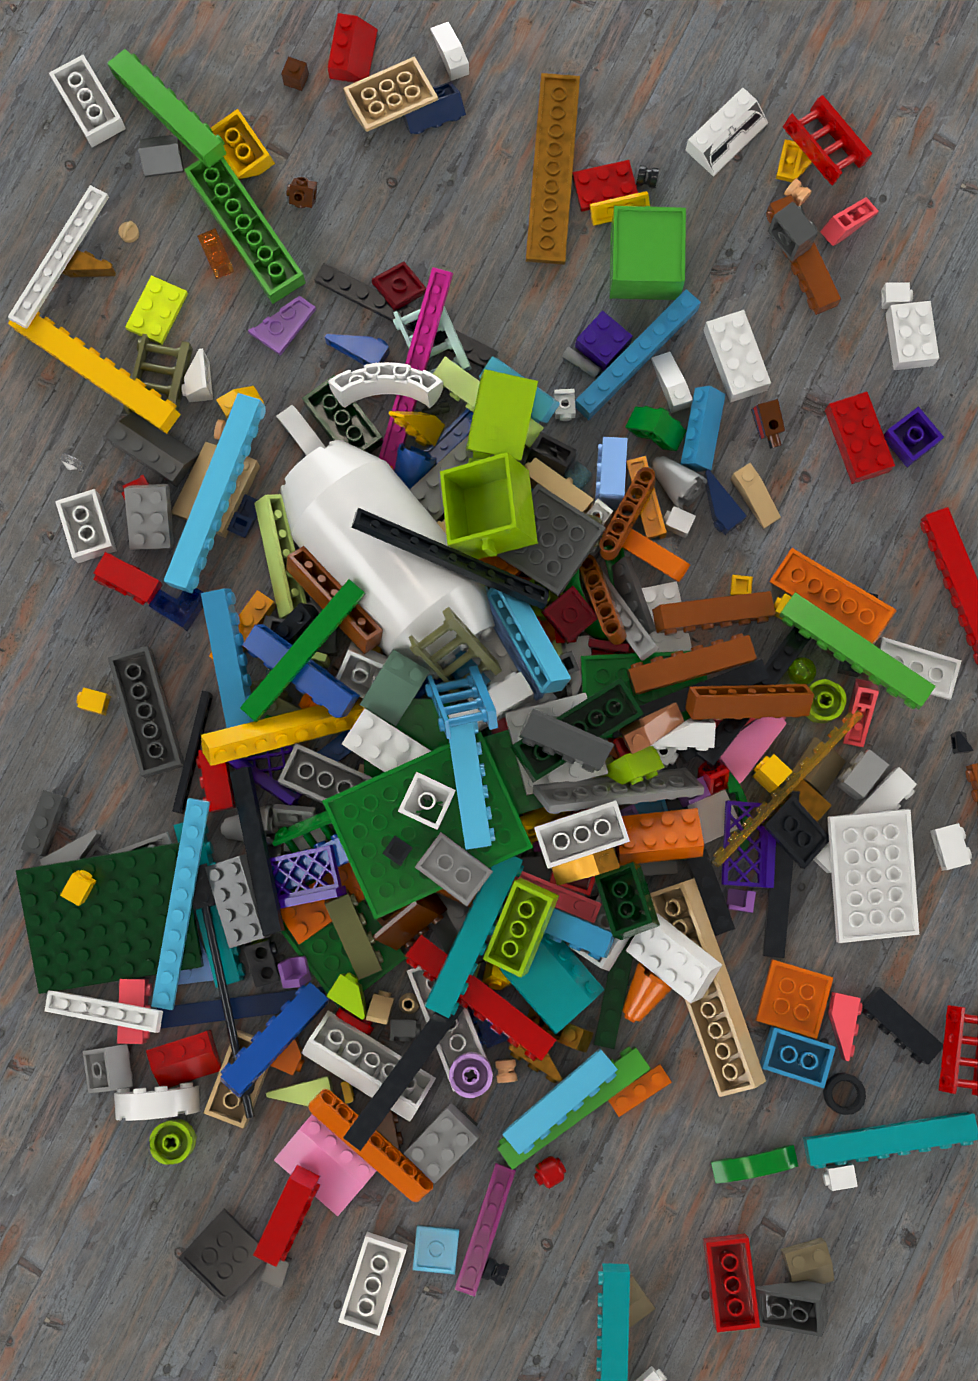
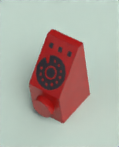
[697,761,730,795]

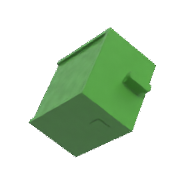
[609,206,686,300]

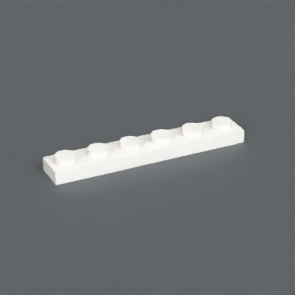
[45,990,163,1033]

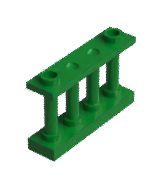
[272,811,335,858]

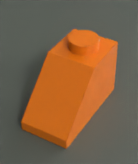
[270,1037,305,1076]

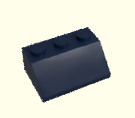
[402,81,466,134]

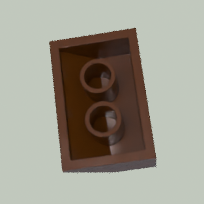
[372,893,448,950]

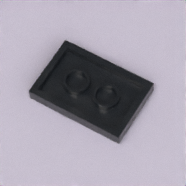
[762,794,829,869]

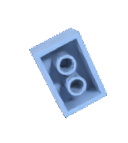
[595,437,628,510]

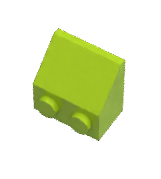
[606,746,665,786]
[327,972,367,1020]

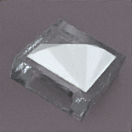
[59,453,85,473]

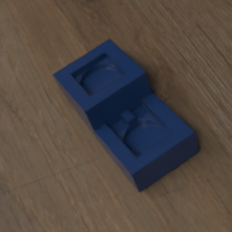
[227,494,258,538]

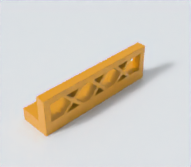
[626,456,667,539]

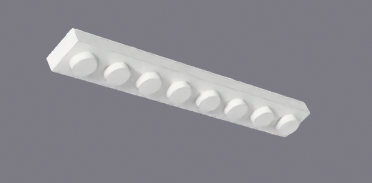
[8,185,109,329]

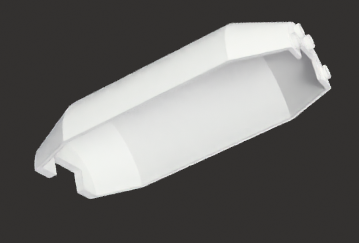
[280,440,495,680]

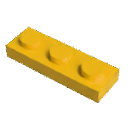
[589,191,650,226]

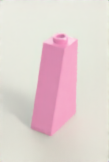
[718,717,787,784]

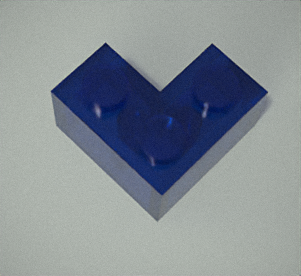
[149,588,204,631]

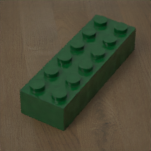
[511,678,644,783]

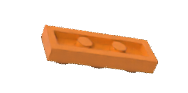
[608,1064,672,1117]

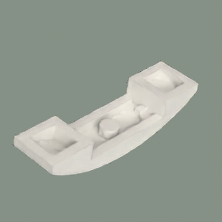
[276,405,326,456]

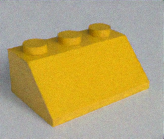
[211,109,275,179]

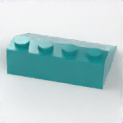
[500,932,605,1035]

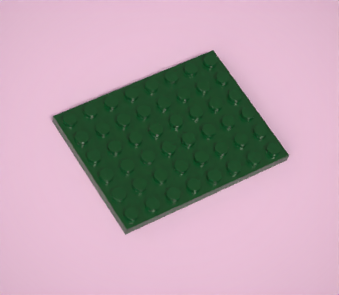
[16,842,204,994]

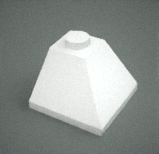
[182,348,213,402]
[398,772,456,830]

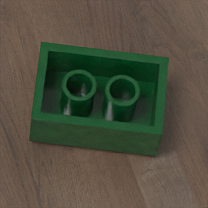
[594,862,660,940]

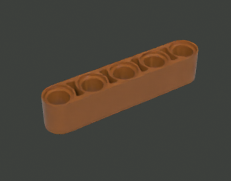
[599,467,655,560]
[579,554,627,645]

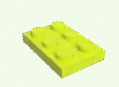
[125,275,188,345]

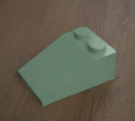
[360,649,430,726]

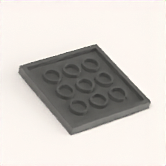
[496,484,606,597]

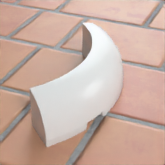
[328,362,443,408]

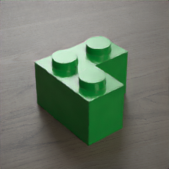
[625,406,687,451]

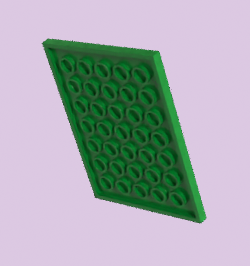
[322,730,533,919]

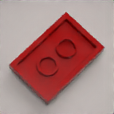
[572,160,638,212]

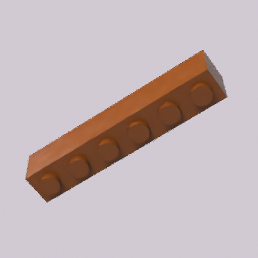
[766,195,841,315]
[286,546,383,654]
[652,591,776,636]
[627,633,757,696]
[685,684,814,721]

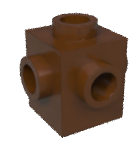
[286,177,318,208]

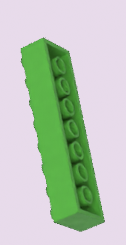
[184,157,306,304]

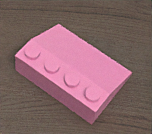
[274,1114,377,1216]

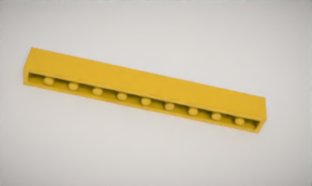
[8,311,181,434]

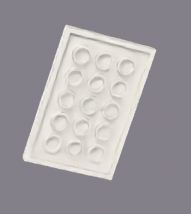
[827,809,919,943]

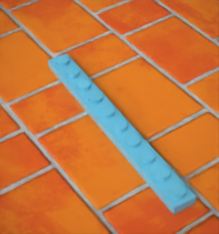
[151,798,210,1010]

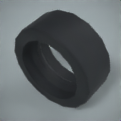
[823,1073,866,1115]

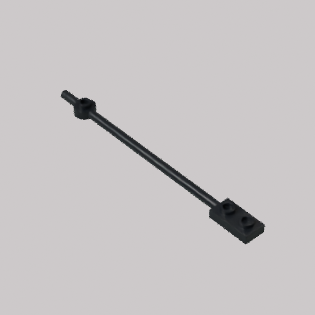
[193,863,255,1119]

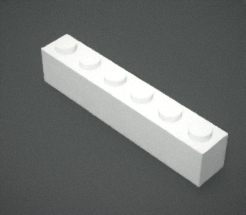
[813,767,917,873]

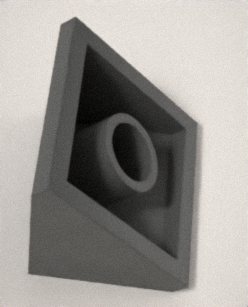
[138,135,184,177]

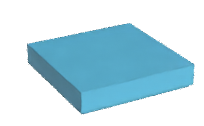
[413,1225,459,1275]

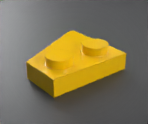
[776,139,822,182]

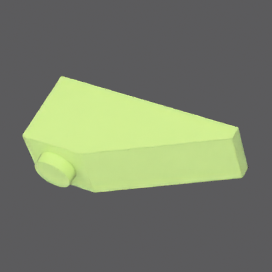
[266,1075,334,1106]

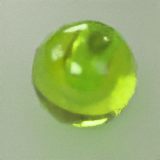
[788,657,816,684]

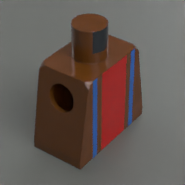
[751,399,785,449]

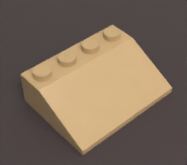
[343,56,439,132]
[172,442,260,538]

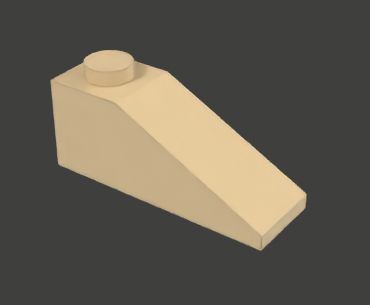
[730,463,781,529]

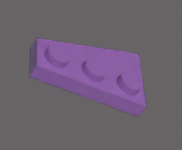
[248,296,316,356]

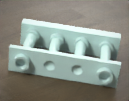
[393,306,472,374]

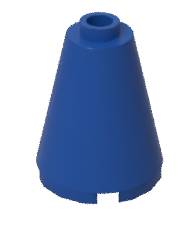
[394,443,437,490]

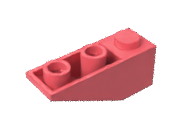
[828,992,862,1061]

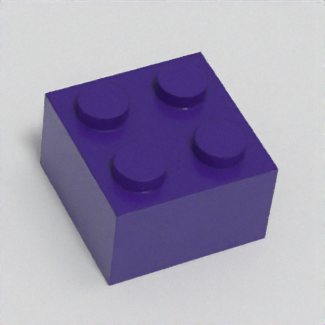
[575,310,633,371]
[884,406,944,468]

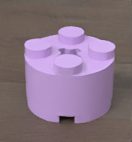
[449,1052,492,1098]

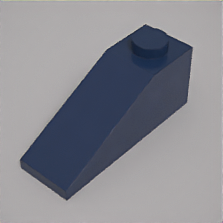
[704,469,747,535]

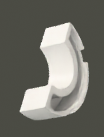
[114,1082,201,1121]

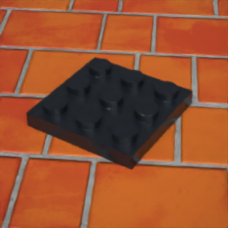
[178,1208,263,1304]

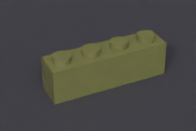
[325,889,384,980]

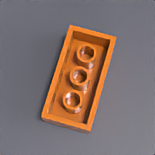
[616,808,704,866]

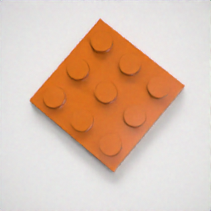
[755,959,833,1039]

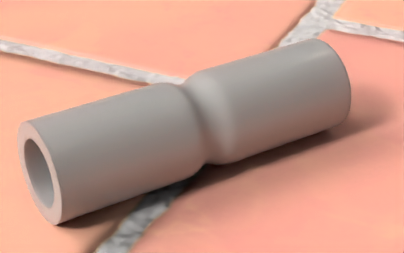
[562,347,601,378]

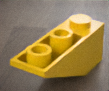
[388,411,445,446]

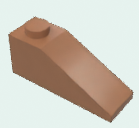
[619,702,684,754]

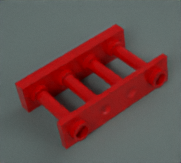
[783,95,872,186]
[939,1005,978,1096]

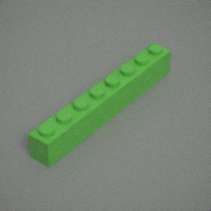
[107,49,227,168]
[780,592,936,710]
[497,1046,651,1170]

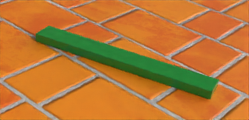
[240,579,366,722]

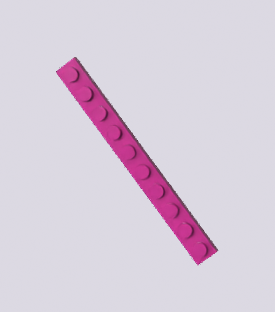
[379,267,453,469]

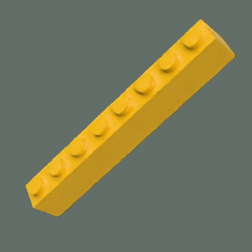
[201,697,366,766]

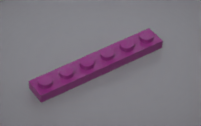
[455,1163,516,1297]

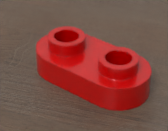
[335,1007,374,1035]

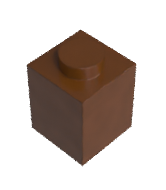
[281,56,309,91]

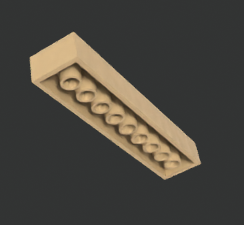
[650,878,766,1097]

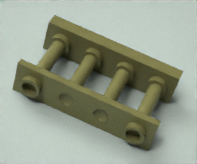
[123,333,193,424]
[408,607,502,701]

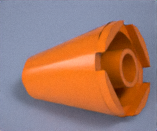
[622,962,672,1023]

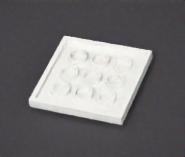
[504,692,608,795]

